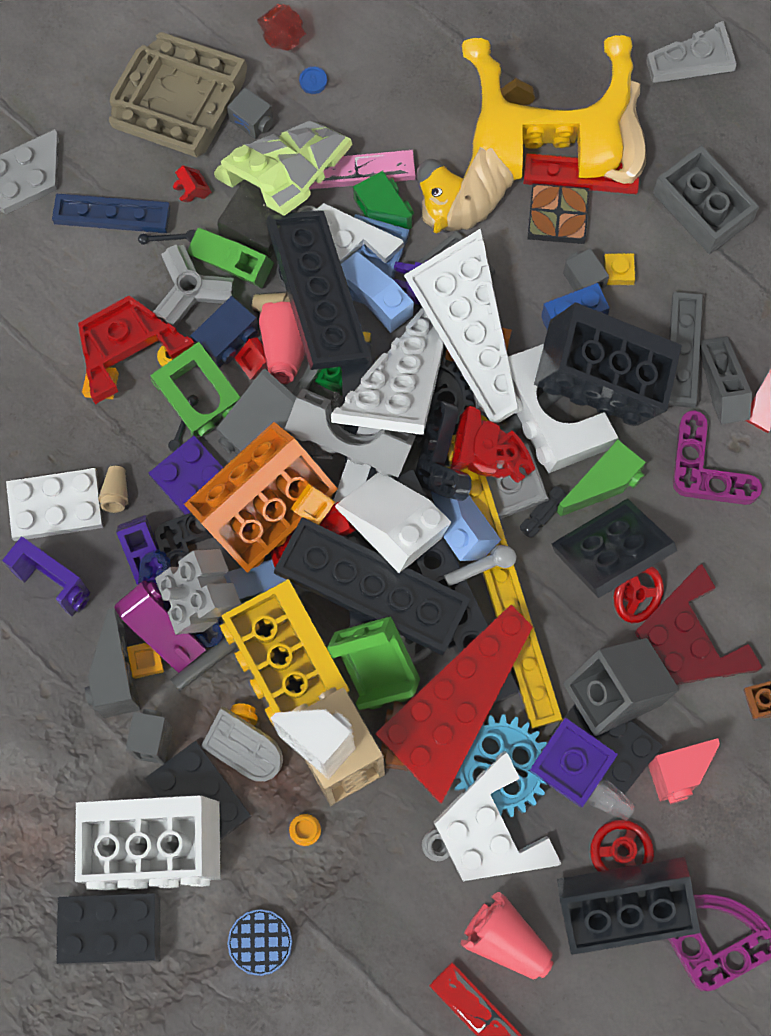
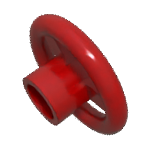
[614,566,664,623]
[590,820,654,872]

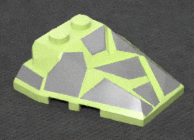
[214,121,353,216]

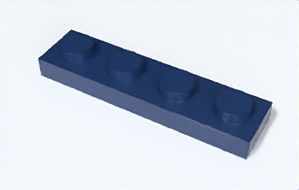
[52,193,171,233]

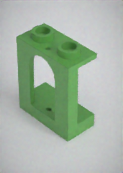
[150,342,241,437]

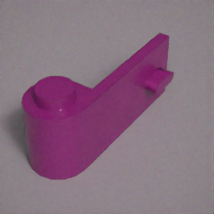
[114,581,206,673]

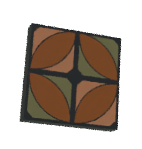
[527,183,589,244]

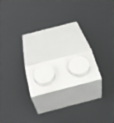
[335,473,451,573]

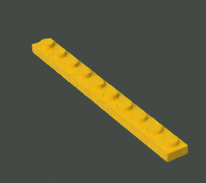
[447,435,562,729]

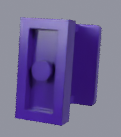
[2,536,91,616]

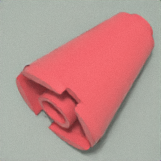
[461,892,553,980]

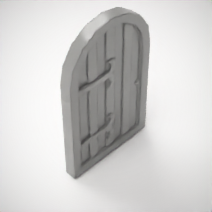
[201,706,283,781]

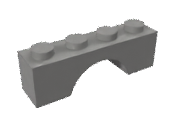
[284,389,416,477]

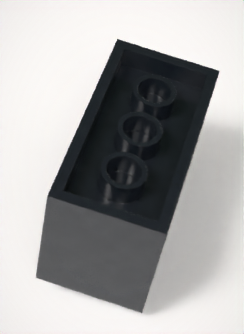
[534,302,682,426]

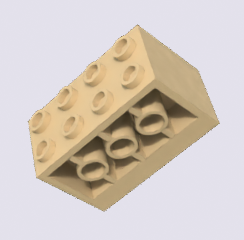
[291,687,385,806]

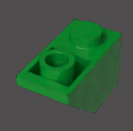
[353,170,414,229]

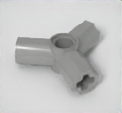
[153,245,235,327]

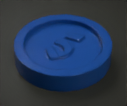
[299,67,327,94]

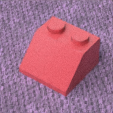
[648,738,720,804]

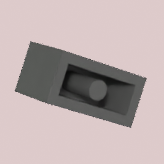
[125,709,173,764]

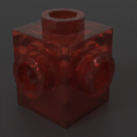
[257,4,306,51]

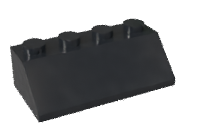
[557,857,700,955]

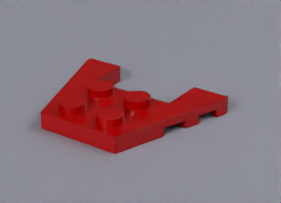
[78,296,195,405]

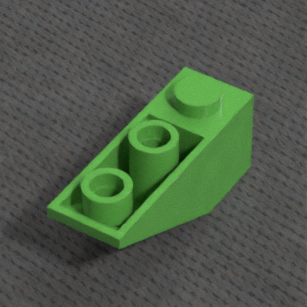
[187,227,274,289]

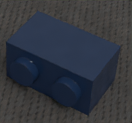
[190,296,259,368]

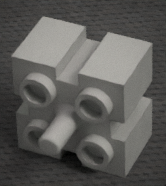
[155,549,241,635]

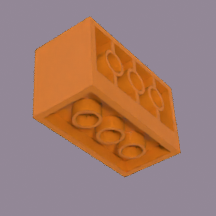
[184,422,338,573]

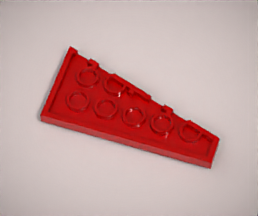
[375,605,533,804]

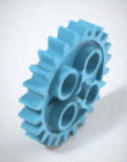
[454,714,548,818]

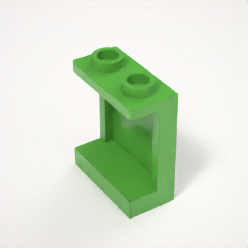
[327,616,421,710]

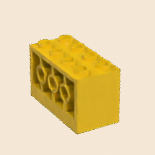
[219,579,350,727]

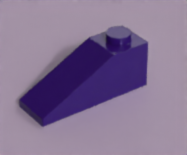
[116,515,171,610]

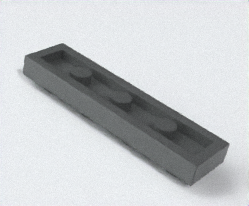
[668,292,703,408]

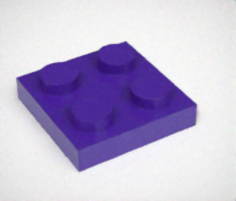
[148,436,223,515]
[528,718,618,808]

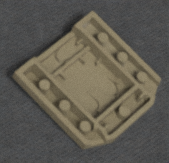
[109,32,247,157]

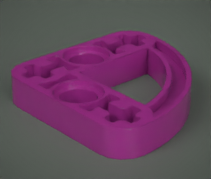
[668,894,771,992]

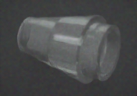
[588,779,636,821]

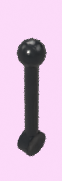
[138,230,196,245]
[168,395,199,452]

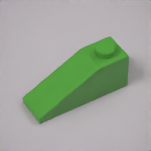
[557,440,646,517]

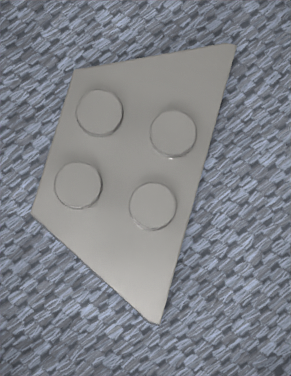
[0,129,59,214]

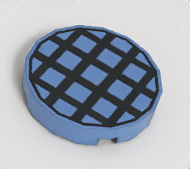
[227,909,293,976]

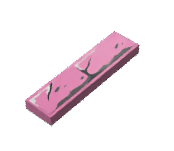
[309,150,415,189]

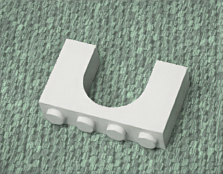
[508,344,618,473]

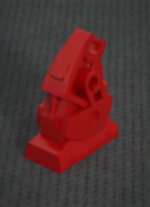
[451,406,535,483]

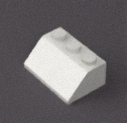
[271,709,355,779]

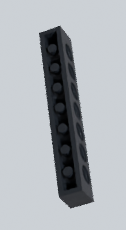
[392,470,519,706]

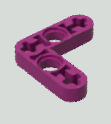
[673,411,762,505]

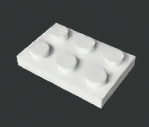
[6,468,104,541]

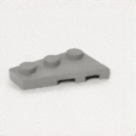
[646,21,737,83]

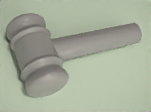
[444,545,516,587]

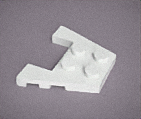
[315,203,404,263]
[434,751,561,881]

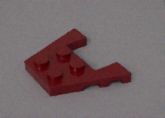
[635,564,763,685]

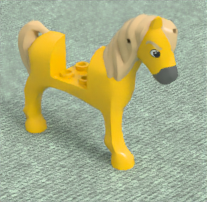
[417,35,646,234]

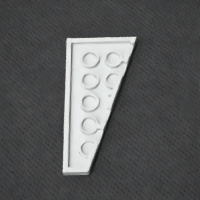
[404,229,519,423]
[331,307,445,434]

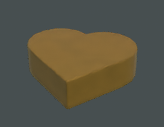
[501,78,535,106]

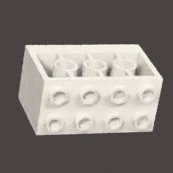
[75,796,220,891]

